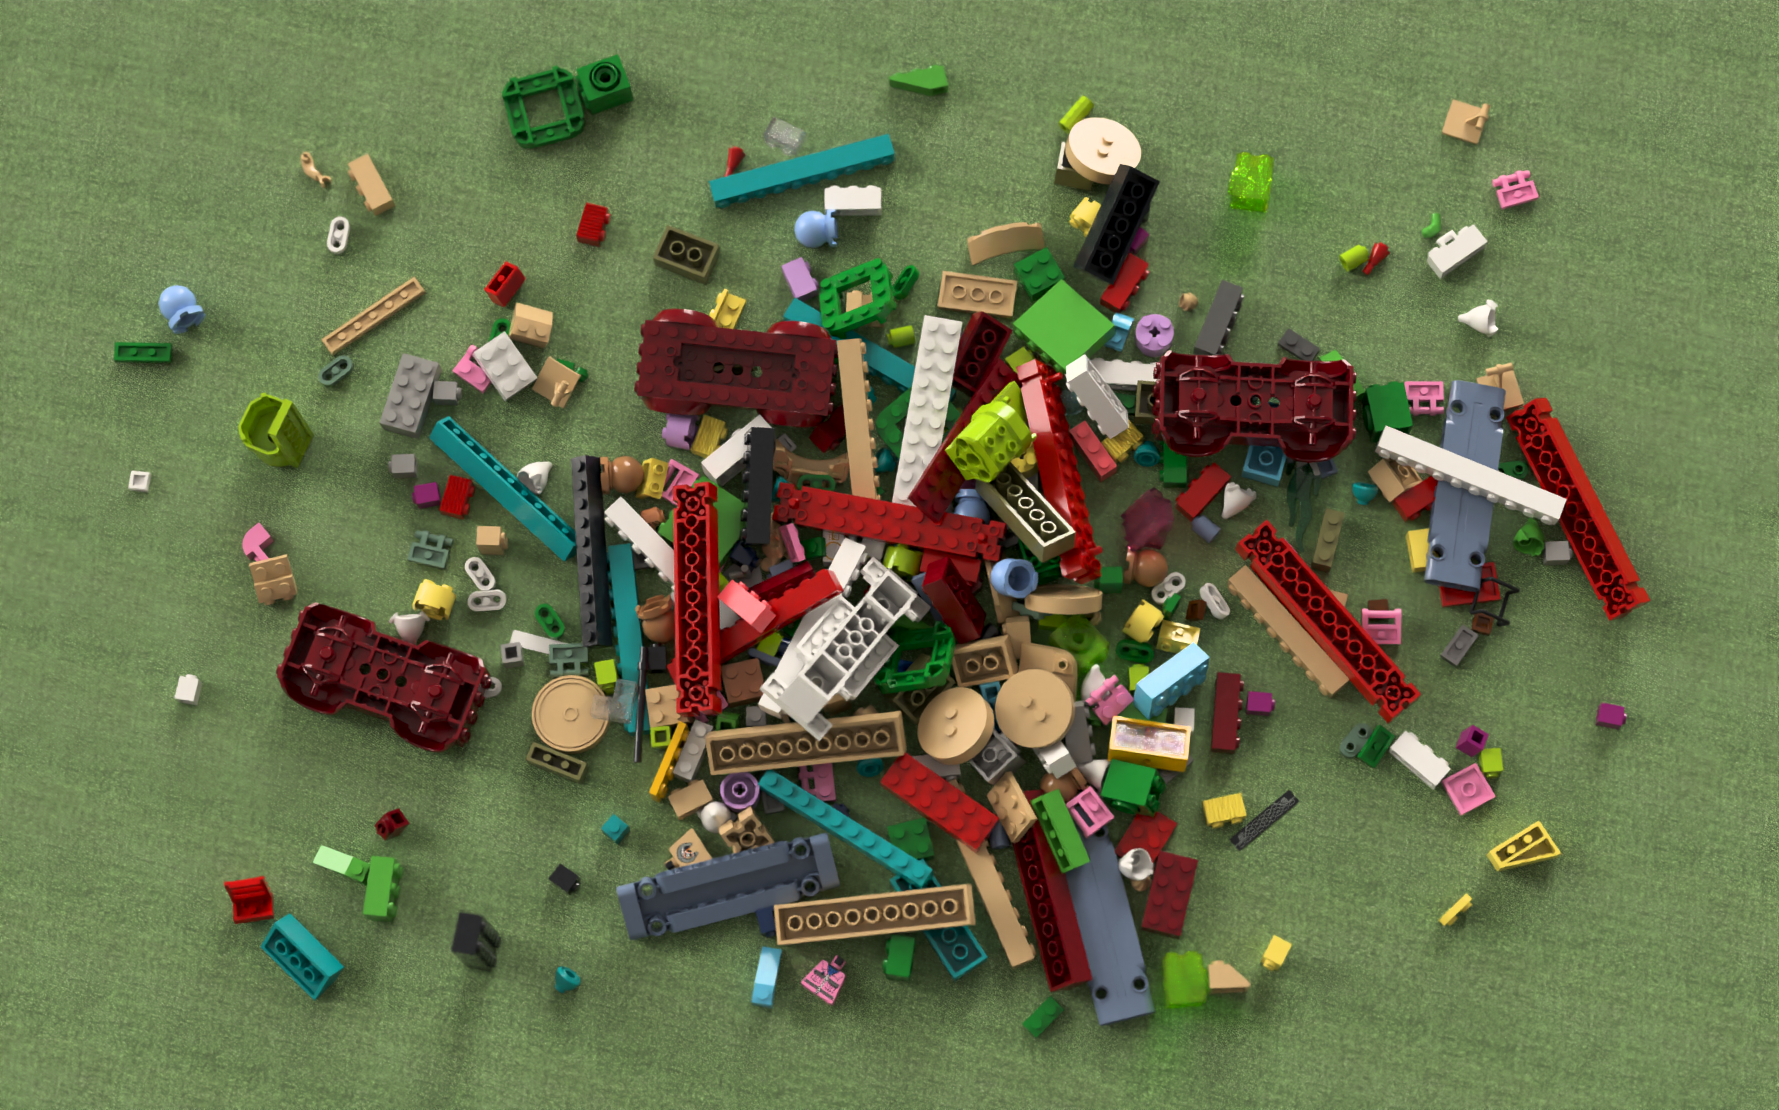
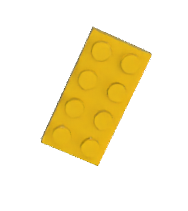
[649,721,690,803]

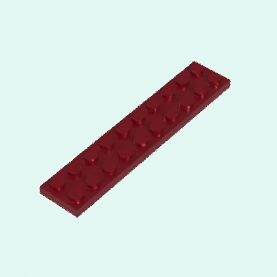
[907,359,1022,523]

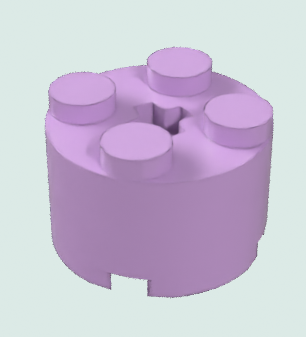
[1135,314,1174,357]
[662,413,699,450]
[720,772,761,813]

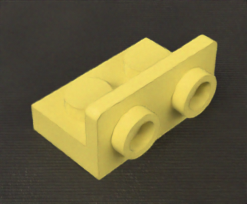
[709,289,746,329]
[635,458,669,499]
[1156,620,1200,654]

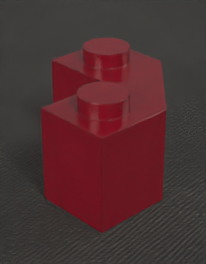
[808,405,846,453]

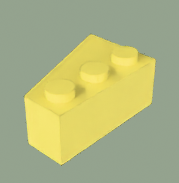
[1486,821,1561,872]

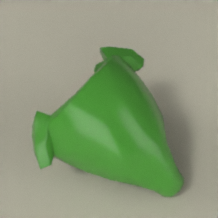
[1513,518,1545,557]

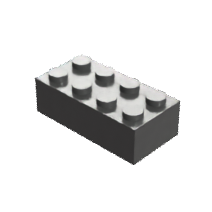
[1193,280,1245,355]

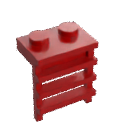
[224,876,274,924]

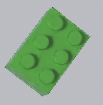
[363,856,403,922]

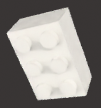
[473,331,537,401]

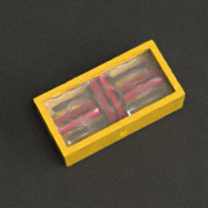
[1107,716,1191,772]

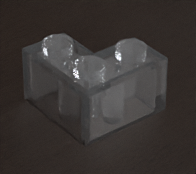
[590,679,638,724]

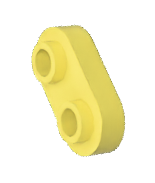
[1439,893,1472,926]

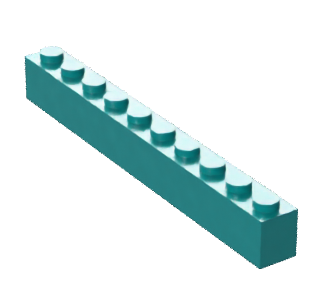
[709,134,895,208]
[783,298,956,403]
[429,416,577,562]
[606,543,651,736]
[758,769,934,889]

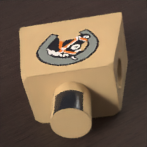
[664,828,712,870]

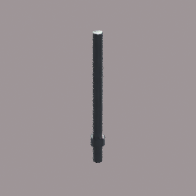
[634,647,649,763]

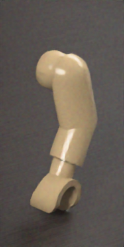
[301,152,332,188]

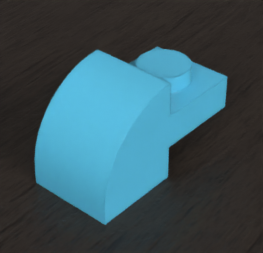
[1104,312,1134,352]

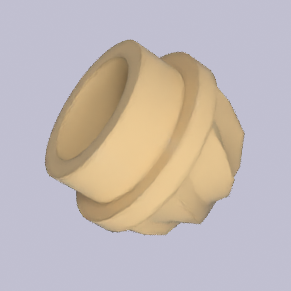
[1179,292,1198,311]
[1082,611,1102,627]
[1131,876,1151,891]

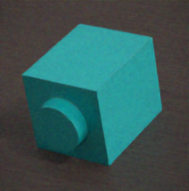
[601,814,630,845]

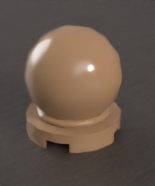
[600,456,645,495]
[1123,546,1168,587]
[635,594,675,643]
[1040,767,1089,804]

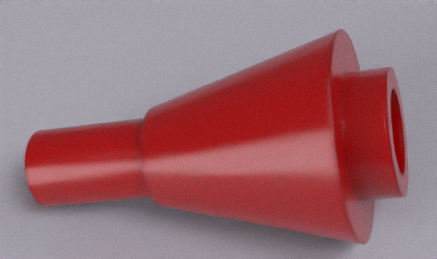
[724,146,746,177]
[1362,242,1390,275]

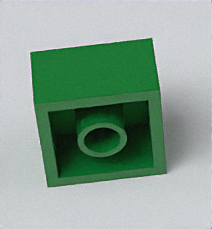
[1014,247,1065,302]
[887,817,935,861]
[882,934,916,982]

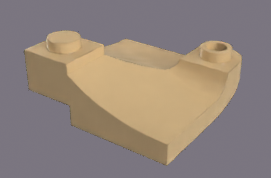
[1018,642,1078,702]

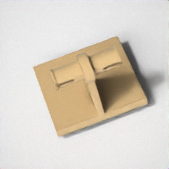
[1441,100,1490,145]
[532,356,581,408]
[1476,363,1524,410]

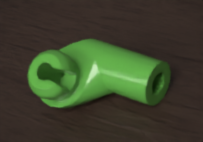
[1422,213,1441,238]

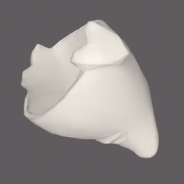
[1458,299,1499,338]
[517,462,553,495]
[1221,482,1256,519]
[389,611,430,645]
[1081,665,1110,706]
[1076,759,1111,795]
[696,801,737,834]
[1117,848,1154,881]

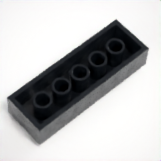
[1073,164,1160,285]
[739,427,775,547]
[451,911,501,972]

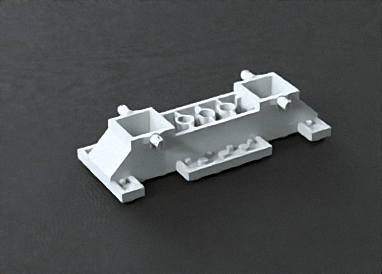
[760,557,931,741]

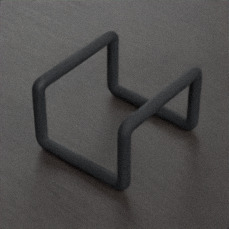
[1470,577,1520,627]

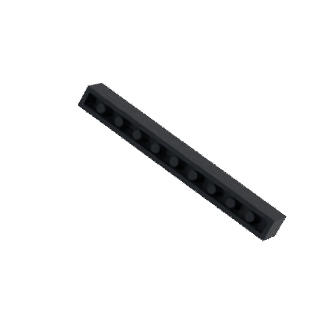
[571,455,612,649]

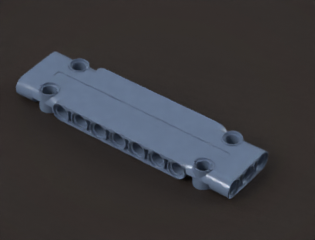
[1424,380,1506,592]
[1065,806,1155,1026]
[616,832,840,941]

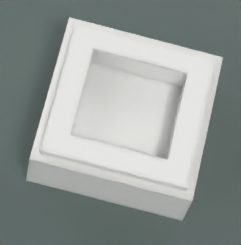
[128,471,151,492]

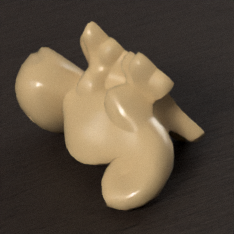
[760,513,790,572]

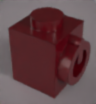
[374,808,410,841]

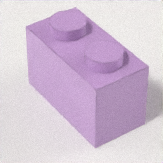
[781,257,819,302]

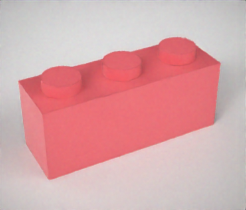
[1069,421,1117,483]
[717,580,776,633]

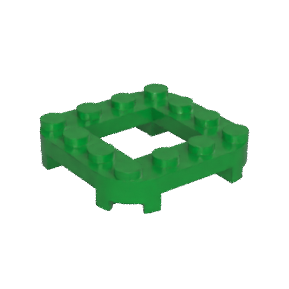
[502,66,585,149]
[819,258,897,340]
[876,386,961,459]
[873,621,956,694]

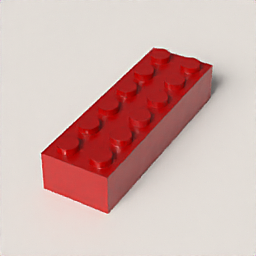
[880,752,999,853]

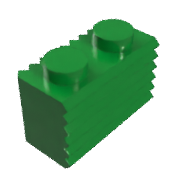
[1094,566,1123,594]

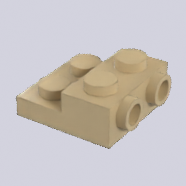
[249,554,297,605]

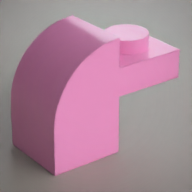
[242,523,274,562]

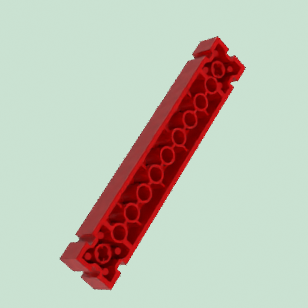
[1016,359,1103,584]
[1506,397,1651,621]
[673,482,722,718]
[772,482,1008,563]
[1235,520,1421,724]

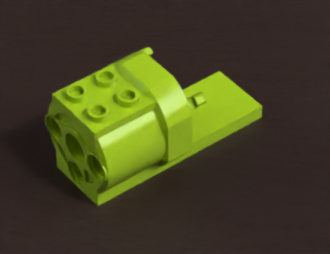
[945,381,1037,483]
[238,392,314,468]

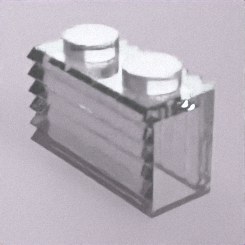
[763,117,807,156]

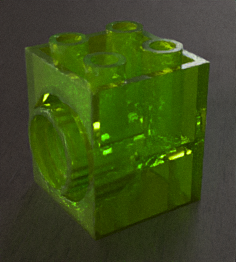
[1228,152,1275,213]
[1049,614,1110,677]
[1160,951,1209,1009]

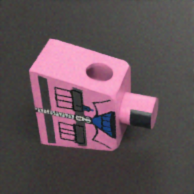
[801,955,846,1006]

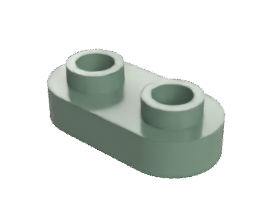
[318,356,353,387]
[1339,723,1372,758]

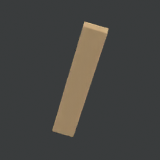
[321,277,426,356]

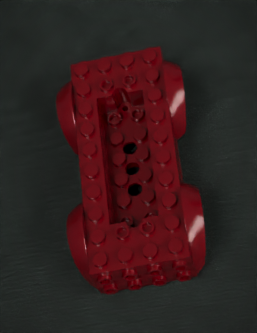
[634,309,838,427]
[1152,351,1357,463]
[276,602,492,753]

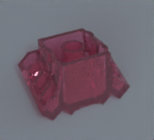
[1121,487,1174,553]

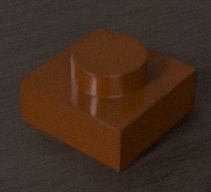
[1185,599,1207,621]
[1367,599,1389,621]
[1471,613,1494,636]

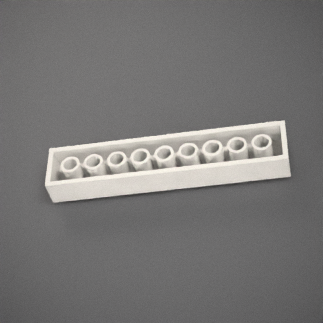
[892,315,962,507]

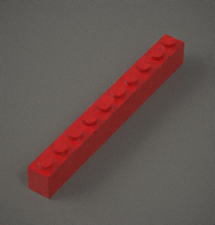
[666,569,844,684]

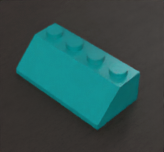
[260,913,344,1001]

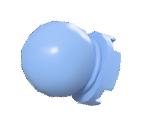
[794,209,838,248]
[158,285,205,334]
[953,489,991,525]
[990,558,1038,598]

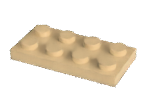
[938,271,1017,319]

